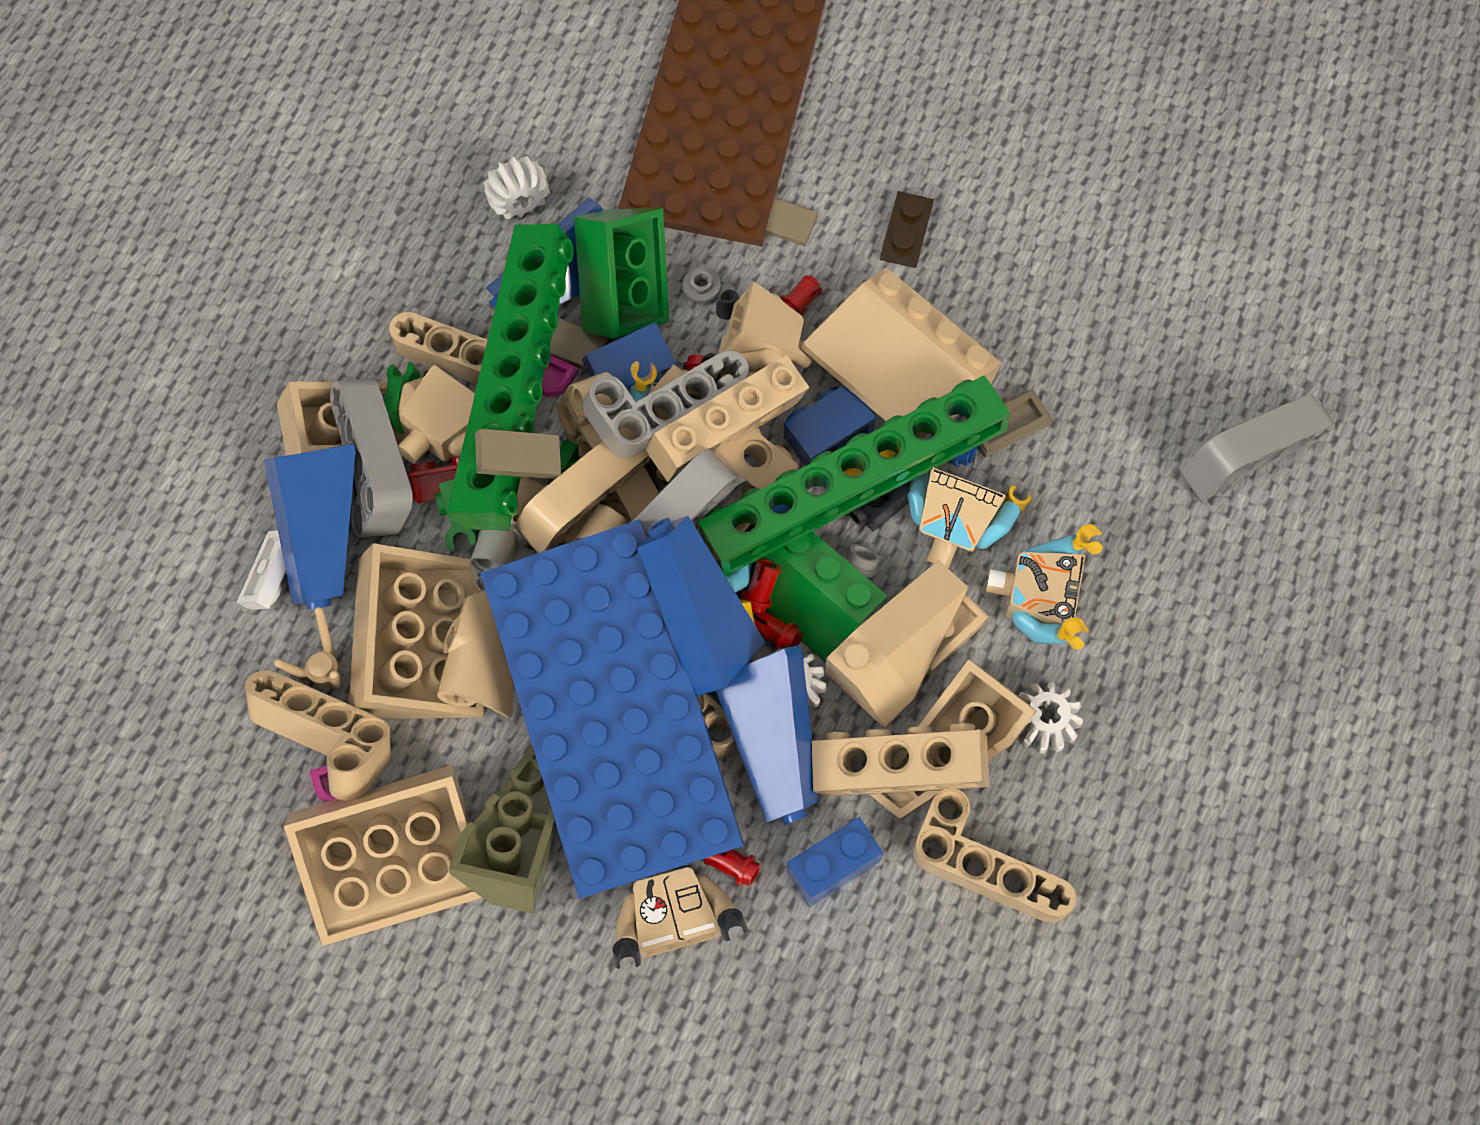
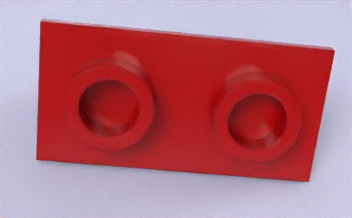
[407,456,460,504]

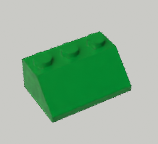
[574,207,670,339]
[742,531,887,663]

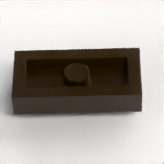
[880,191,934,268]

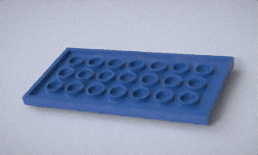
[480,519,744,899]

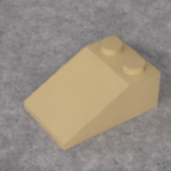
[277,382,408,456]

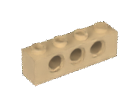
[645,354,809,482]
[647,364,799,496]
[812,724,990,796]

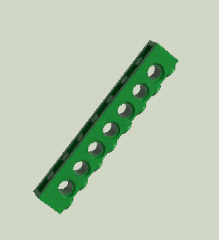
[447,223,574,531]
[698,375,1010,575]

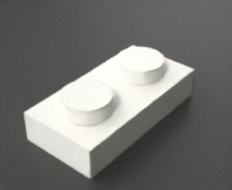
[236,530,286,610]

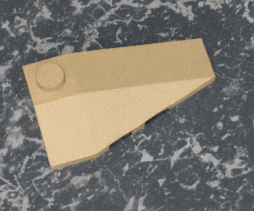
[825,560,968,729]
[869,660,1037,819]

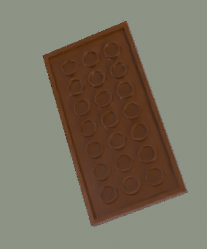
[618,0,826,247]

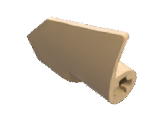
[437,591,513,719]

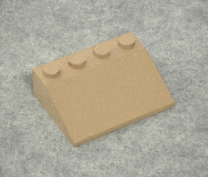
[801,267,1002,439]
[349,543,484,719]
[284,765,482,946]

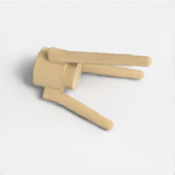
[274,607,343,690]

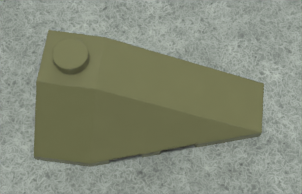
[449,746,557,914]

